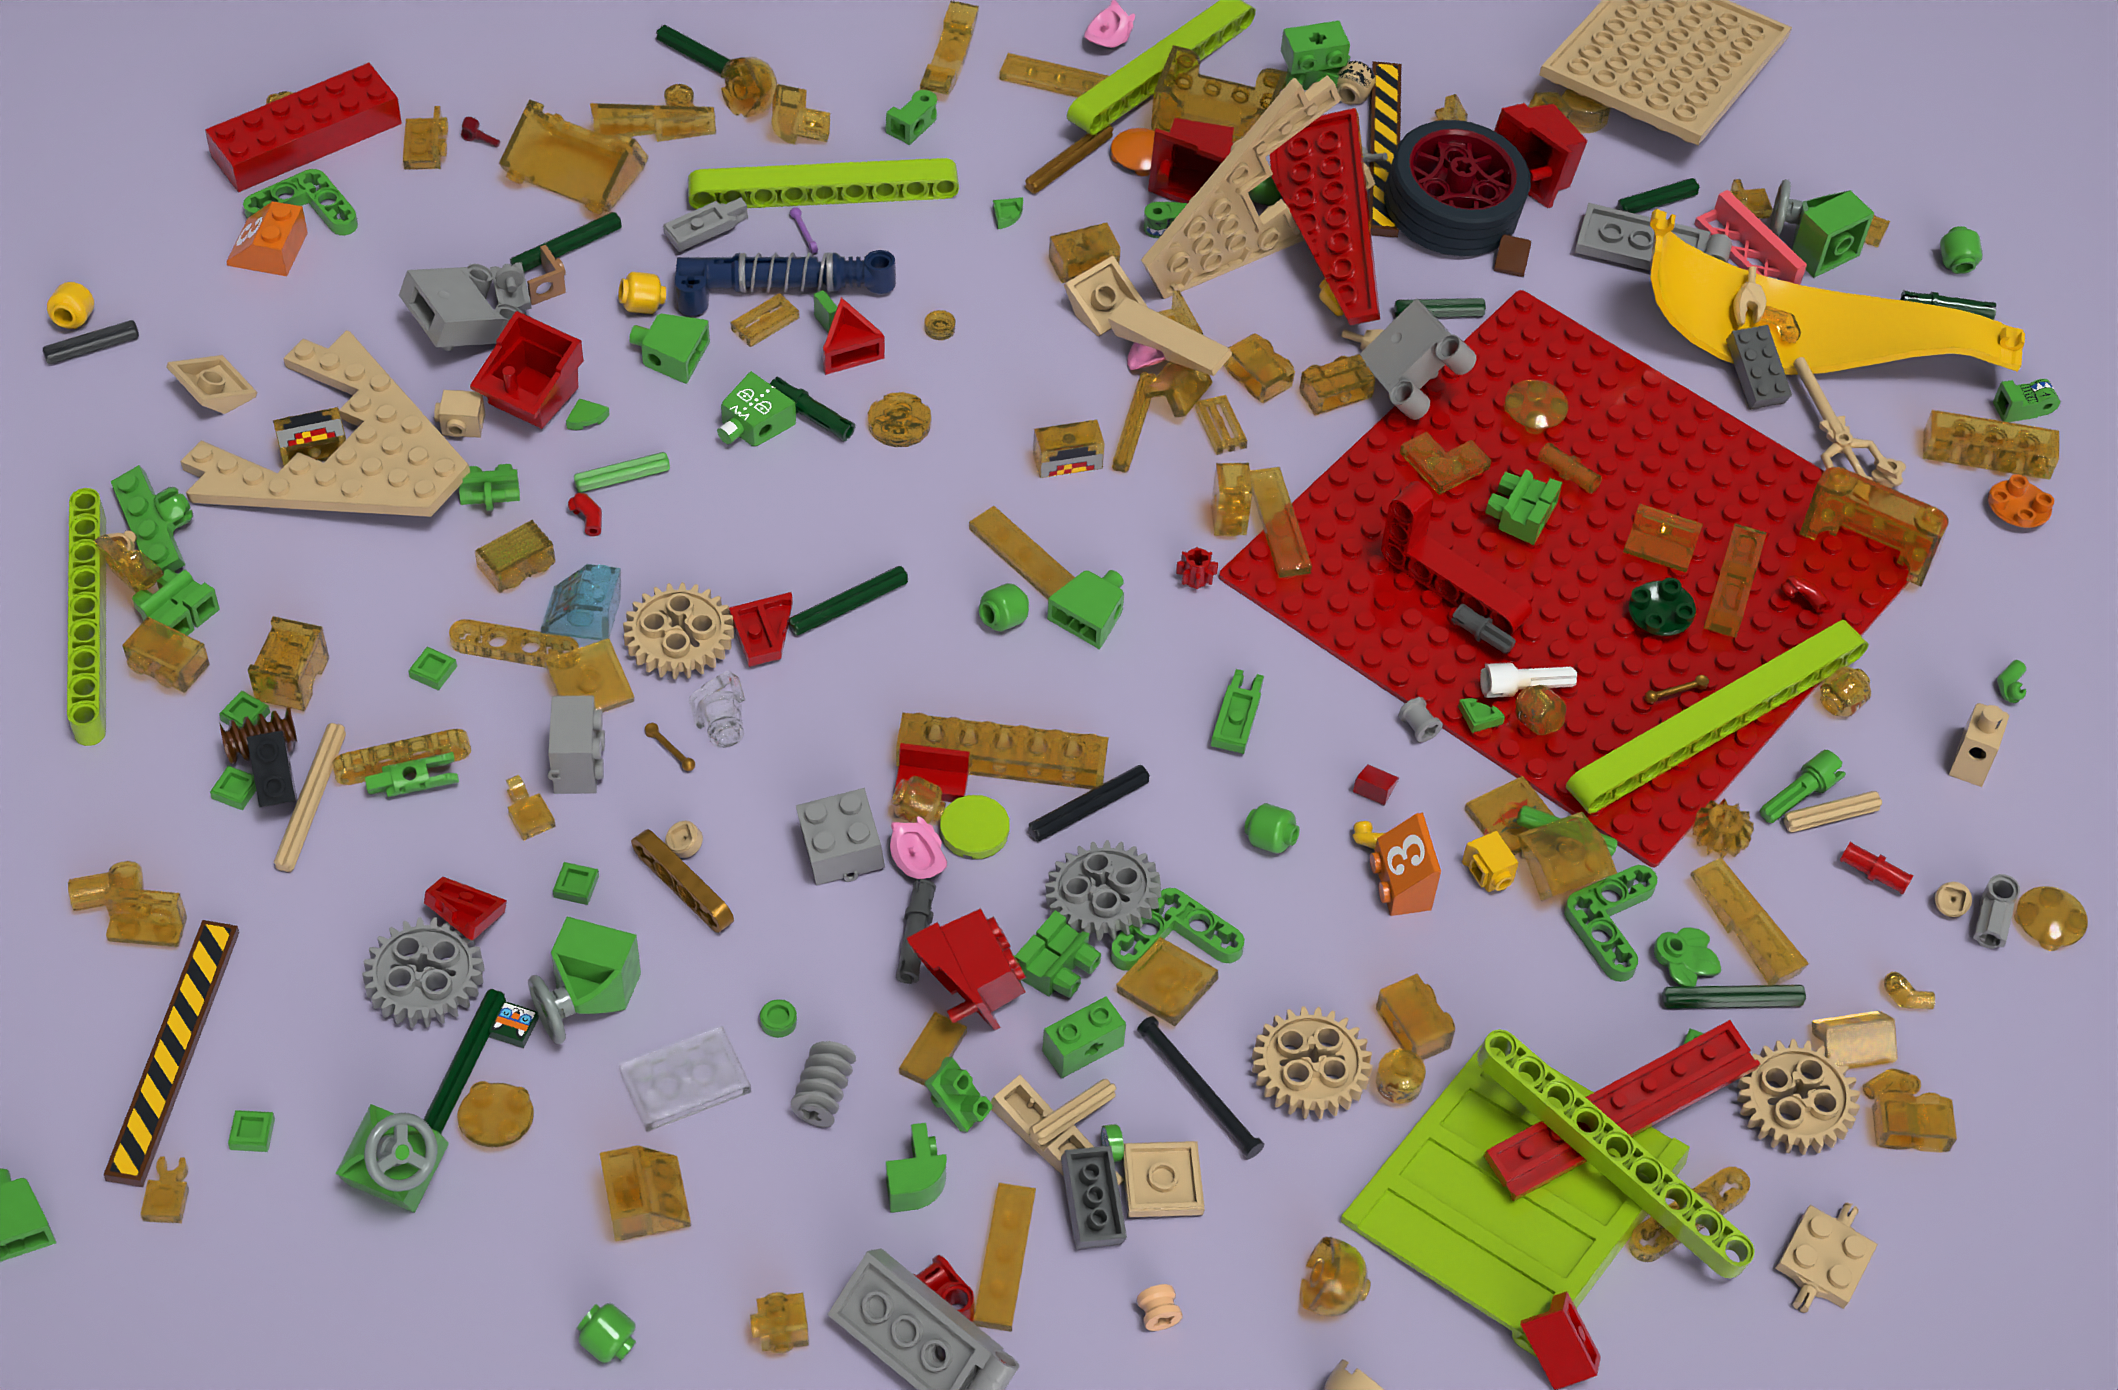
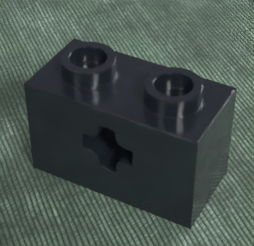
[247,730,298,807]

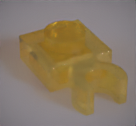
[140,1156,189,1224]

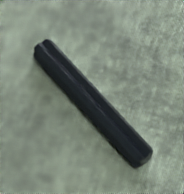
[1028,765,1150,841]

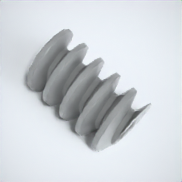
[791,1041,856,1127]

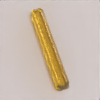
[1112,372,1157,473]

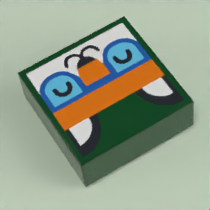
[489,1001,539,1048]

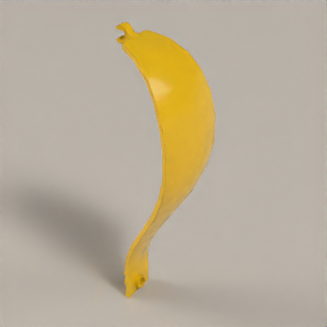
[1650,209,2025,375]

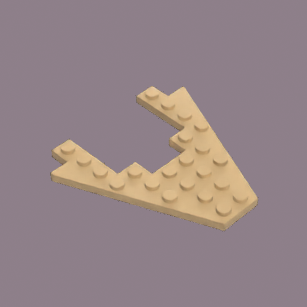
[1141,75,1375,299]
[180,330,470,517]

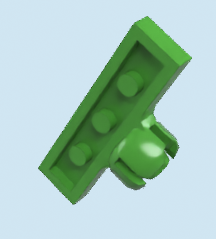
[110,465,193,581]

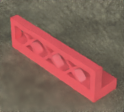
[1694,190,1807,285]

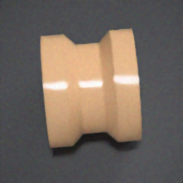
[1137,1284,1183,1331]

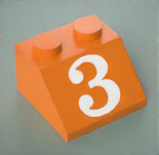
[226,201,308,276]
[1370,813,1441,916]

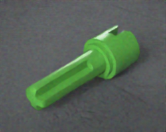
[1759,749,1846,823]

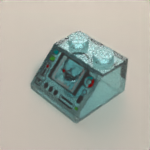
[541,564,621,641]

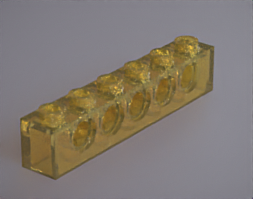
[896,712,1109,790]

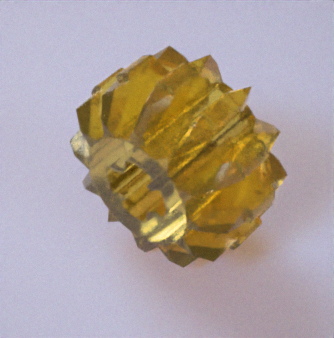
[1692,798,1754,859]

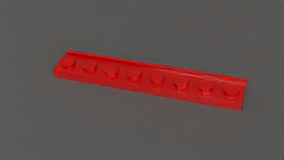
[1483,1020,1760,1201]

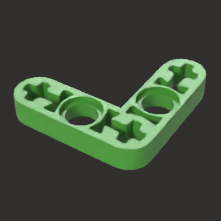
[243,169,358,235]
[1564,865,1658,982]
[1111,888,1245,971]

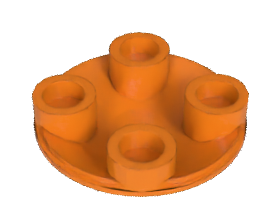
[1111,128,1155,177]
[1988,474,2054,528]

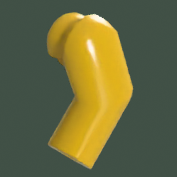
[1352,821,1385,849]

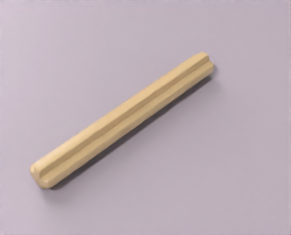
[274,723,346,872]

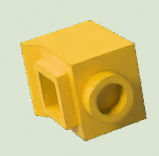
[1462,831,1519,892]

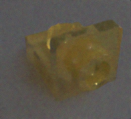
[1730,179,1773,219]

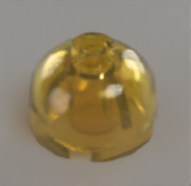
[721,57,778,118]
[1299,1236,1371,1317]

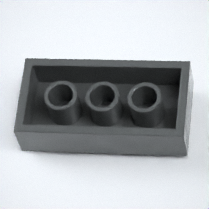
[1726,325,1792,409]
[1061,1146,1127,1249]

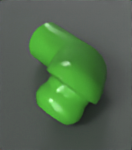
[1997,660,2027,703]

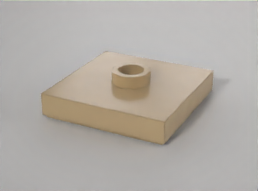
[1122,1141,1205,1217]

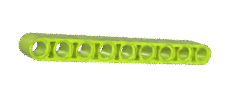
[1067,0,1256,135]
[688,158,959,209]
[67,488,106,746]
[1477,1029,1755,1278]

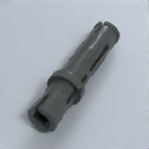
[896,879,936,984]

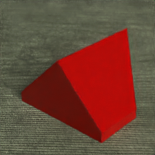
[823,297,885,375]

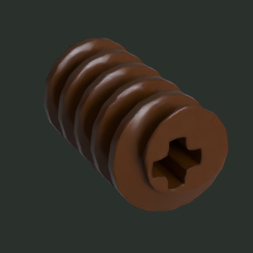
[219,708,298,764]

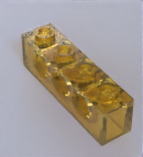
[1923,410,2059,480]

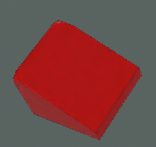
[1353,764,1399,805]

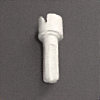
[1480,663,1577,698]

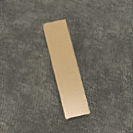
[1108,297,1232,376]
[991,1075,1124,1186]

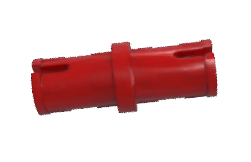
[1840,841,1914,895]

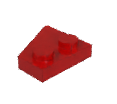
[729,592,793,667]
[424,876,507,940]

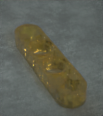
[449,619,580,670]
[332,729,471,785]
[1629,1167,1751,1262]

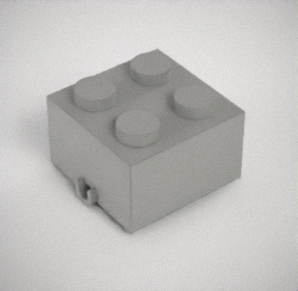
[548,696,605,794]
[796,788,885,886]

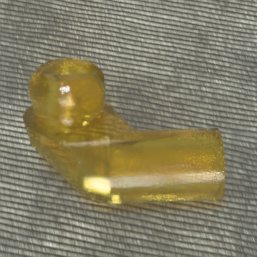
[1762,306,1801,343]
[1863,1068,1921,1100]

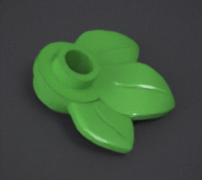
[1654,927,1721,986]

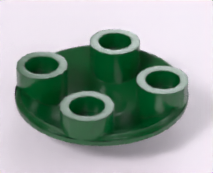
[1629,577,1696,636]

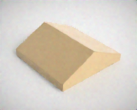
[1064,256,1147,337]
[166,355,257,414]

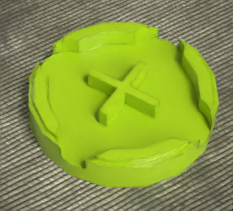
[940,795,1010,859]

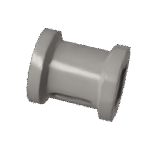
[1398,697,1443,743]

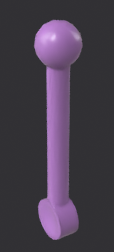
[790,207,818,254]

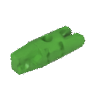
[365,752,459,797]

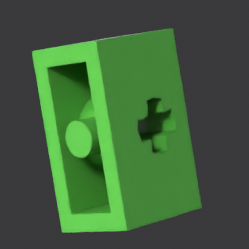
[1281,20,1350,75]
[1042,996,1126,1078]

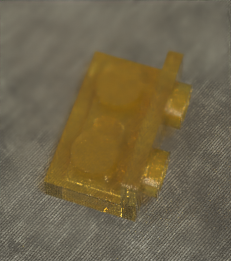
[403,106,448,170]
[93,534,164,593]
[104,887,187,947]

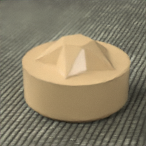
[665,821,703,858]
[1935,882,1972,917]

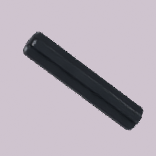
[43,320,139,364]

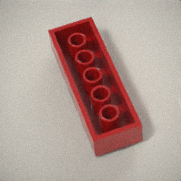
[205,62,402,192]

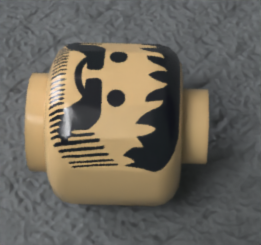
[1337,61,1376,105]

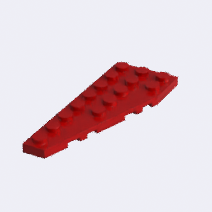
[1270,108,1380,326]

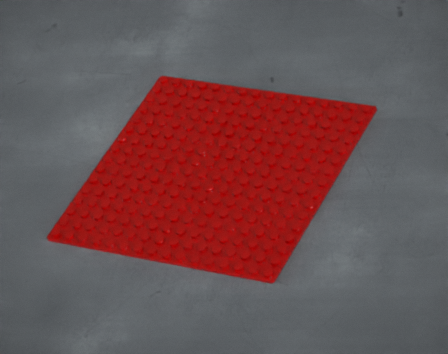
[1219,290,1941,868]

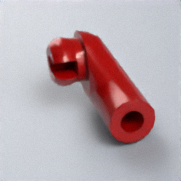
[568,493,602,536]
[1781,575,1830,613]

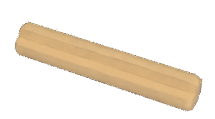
[1783,791,1882,832]
[1029,1079,1116,1146]

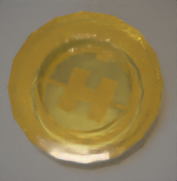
[925,310,956,340]

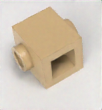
[434,390,485,438]

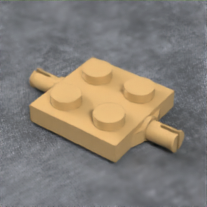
[1775,1203,1878,1313]

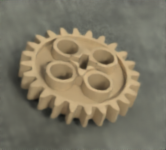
[623,582,734,679]
[1252,1006,1372,1119]
[1737,1039,1860,1155]

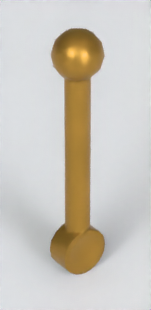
[1645,675,1709,703]
[645,723,695,771]

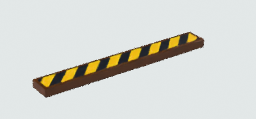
[1368,61,1402,238]
[103,920,240,1187]

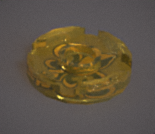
[868,392,932,447]

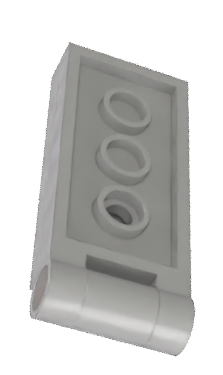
[828,1248,1019,1390]

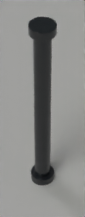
[1137,1016,1265,1159]

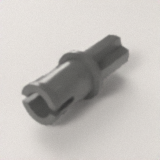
[1451,604,1516,654]

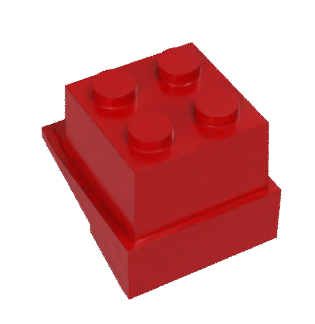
[1494,103,1588,208]
[1148,118,1234,203]
[470,311,584,429]
[906,908,1026,1030]

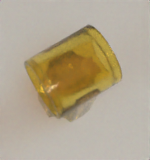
[68,861,145,911]

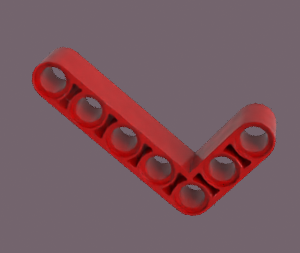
[1381,481,1532,636]

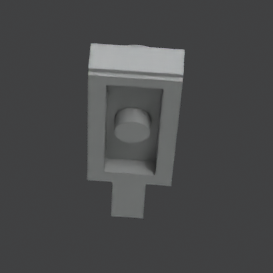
[663,197,748,252]

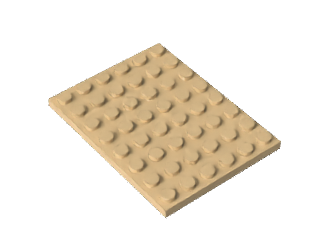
[1539,0,1792,145]

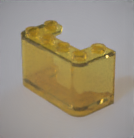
[1151,45,1288,143]

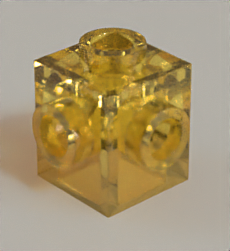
[750,1292,809,1353]

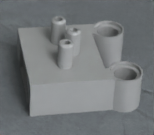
[399,264,522,351]
[1357,298,1476,420]

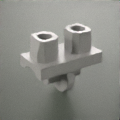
[490,262,532,315]

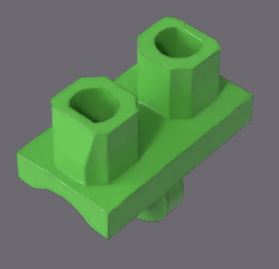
[459,464,520,511]
[924,1057,993,1132]

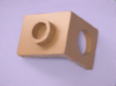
[527,245,566,305]

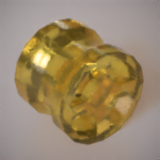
[664,84,695,122]

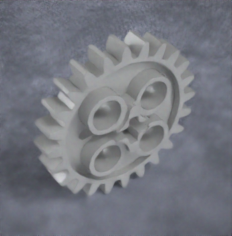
[1045,840,1162,941]
[362,917,485,1027]

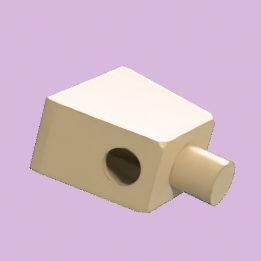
[1949,703,2009,787]

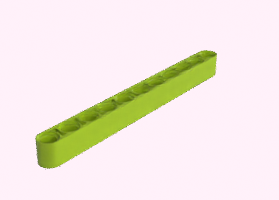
[1566,620,1869,814]

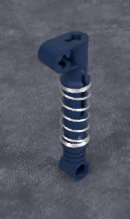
[675,250,896,316]

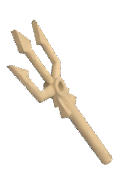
[1793,357,1897,497]

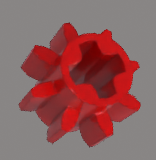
[1176,547,1218,589]

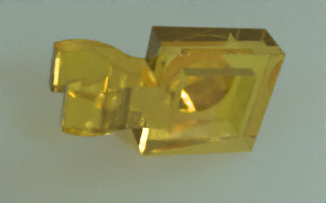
[506,775,556,841]

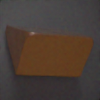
[1494,235,1532,277]

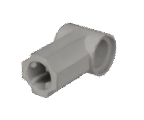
[1973,874,2020,949]

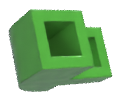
[886,1123,947,1213]

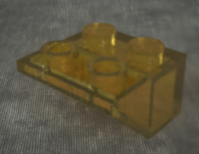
[599,1145,691,1242]

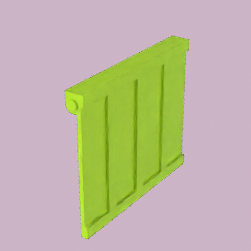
[1341,1045,1690,1358]

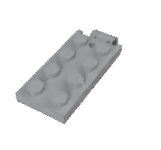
[1575,203,1732,270]

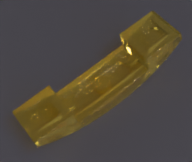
[920,1,979,95]

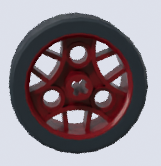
[1384,120,1531,256]

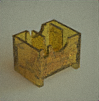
[247,616,329,711]

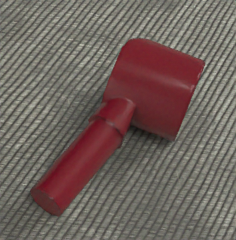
[461,117,501,147]

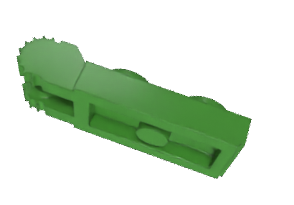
[1211,669,1264,754]

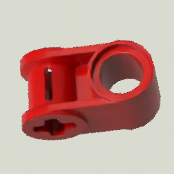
[913,1255,975,1323]

